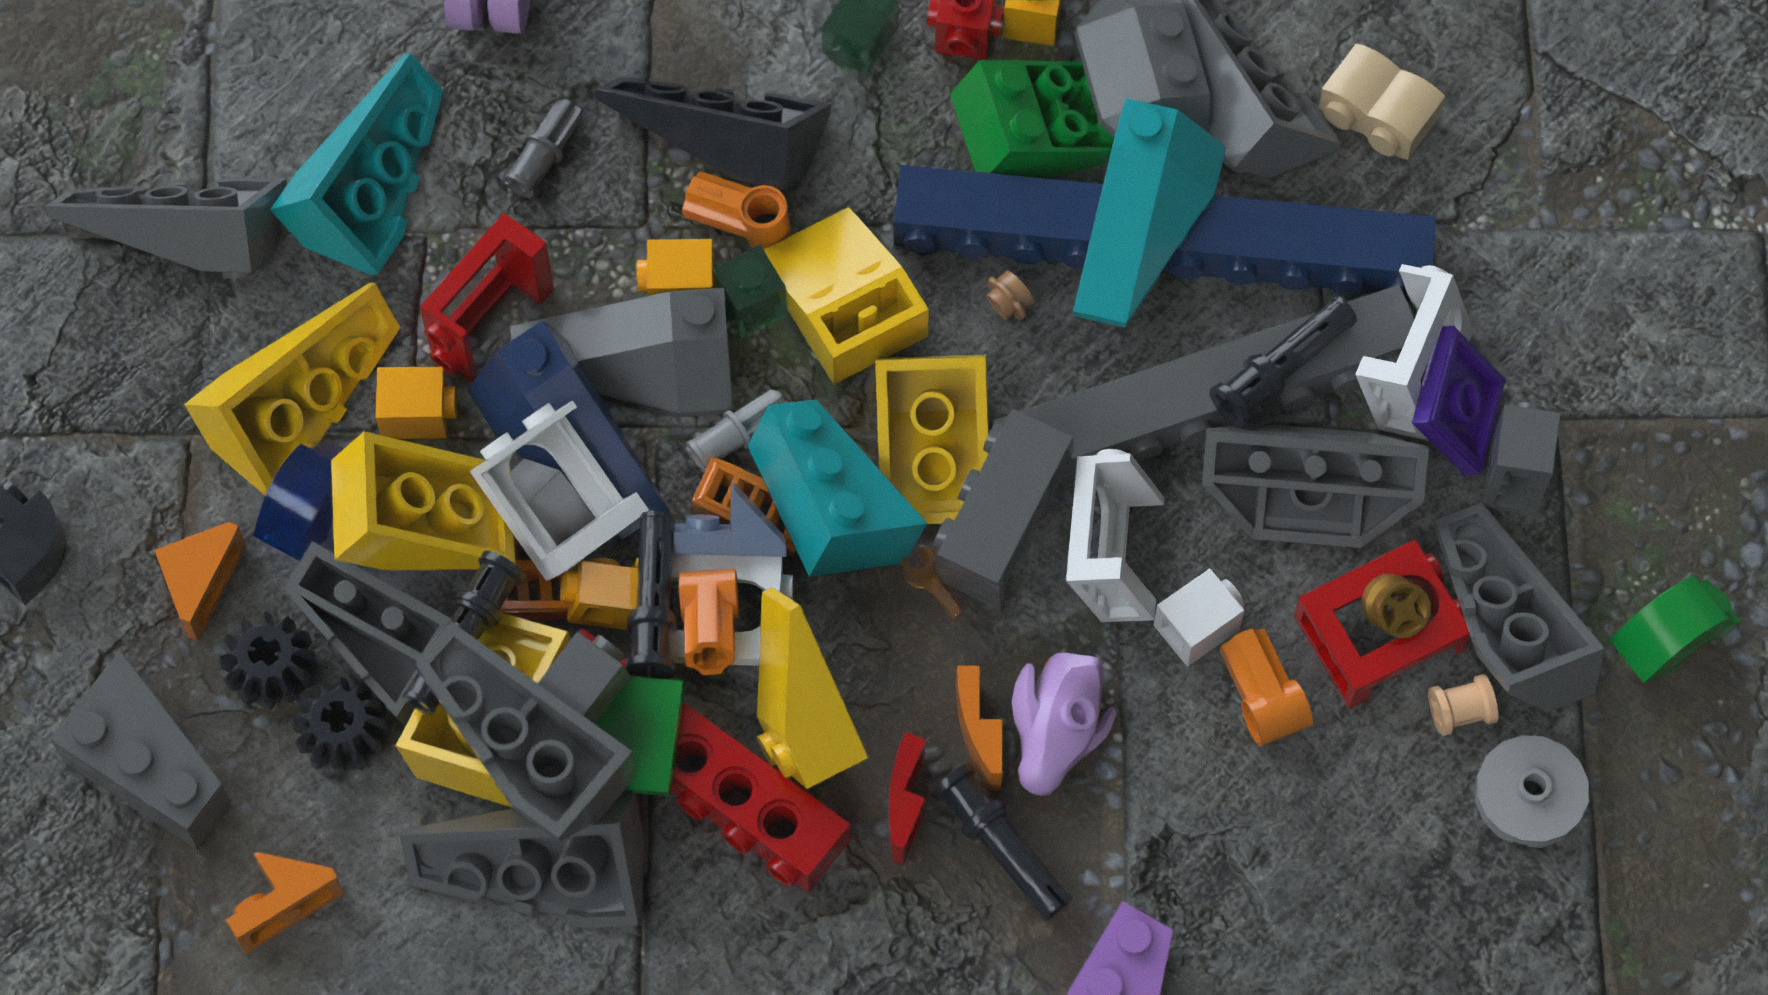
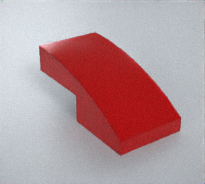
[888,732,926,866]

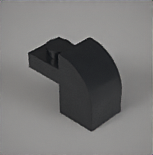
[0,479,66,606]

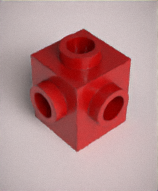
[927,0,1004,60]

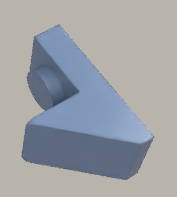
[674,482,786,557]

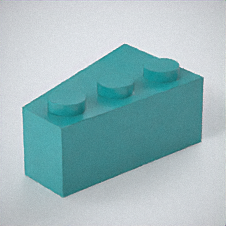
[747,399,927,577]

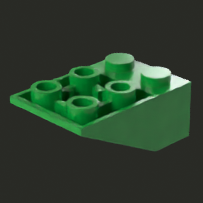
[950,60,1114,179]

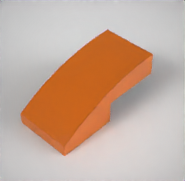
[956,666,1002,791]

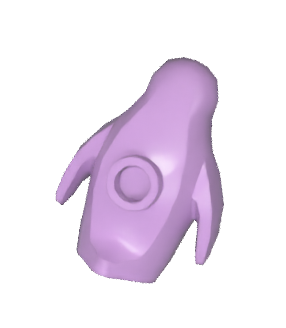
[1012,653,1116,796]

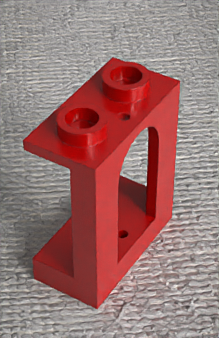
[420,213,554,382]
[1294,539,1470,709]

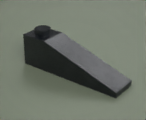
[595,77,831,193]

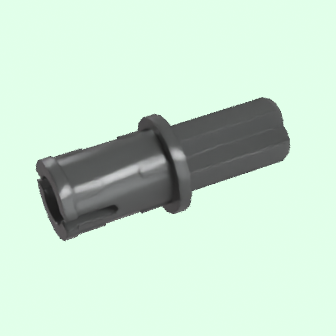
[503,99,583,198]

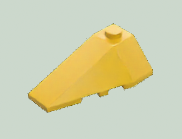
[184,283,400,497]

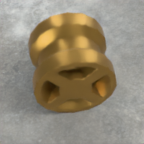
[1361,574,1431,638]

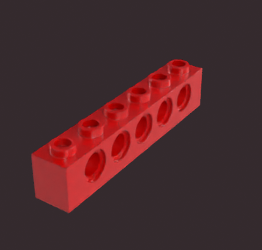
[579,628,850,893]

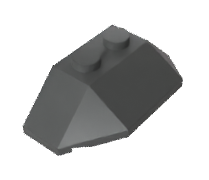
[1074,0,1210,138]
[1202,423,1429,548]

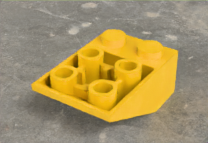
[755,207,929,385]

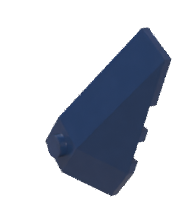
[468,320,670,541]

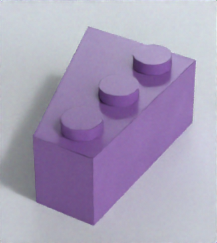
[1066,901,1173,995]

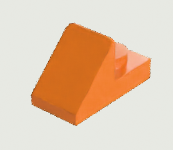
[226,852,344,954]

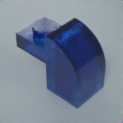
[253,441,344,561]

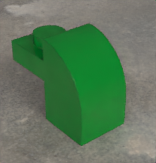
[1609,575,1742,683]

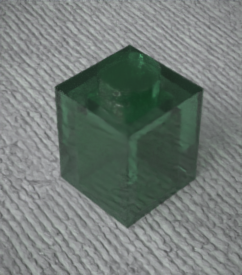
[822,0,899,75]
[713,245,787,339]

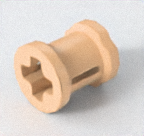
[1428,674,1498,736]

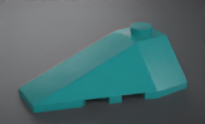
[270,52,443,276]
[1072,98,1226,328]

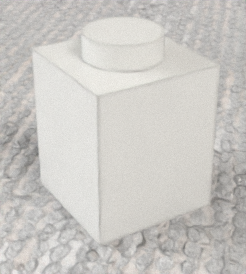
[1153,568,1244,667]

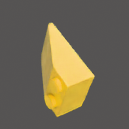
[875,354,989,524]
[331,431,515,571]
[757,587,868,789]
[396,612,570,808]

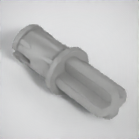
[685,390,787,472]

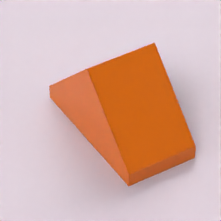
[154,522,247,641]

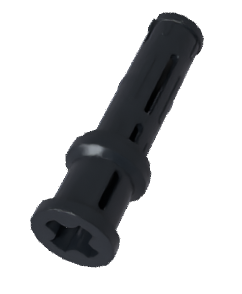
[1209,296,1357,427]
[625,510,677,680]
[402,551,526,716]
[931,762,1073,921]

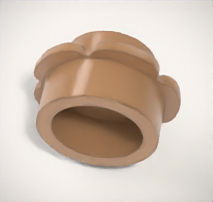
[986,270,1035,320]

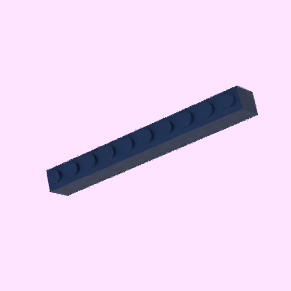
[893,165,1436,300]

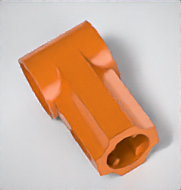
[682,171,792,251]
[679,568,739,675]
[1220,628,1313,747]

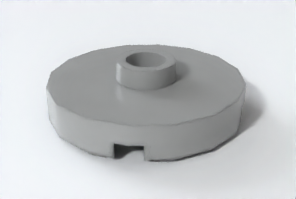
[1475,735,1589,848]

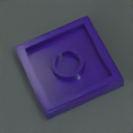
[1412,326,1506,475]

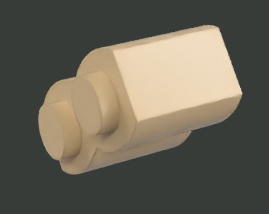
[1319,43,1446,160]

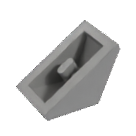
[510,458,595,546]

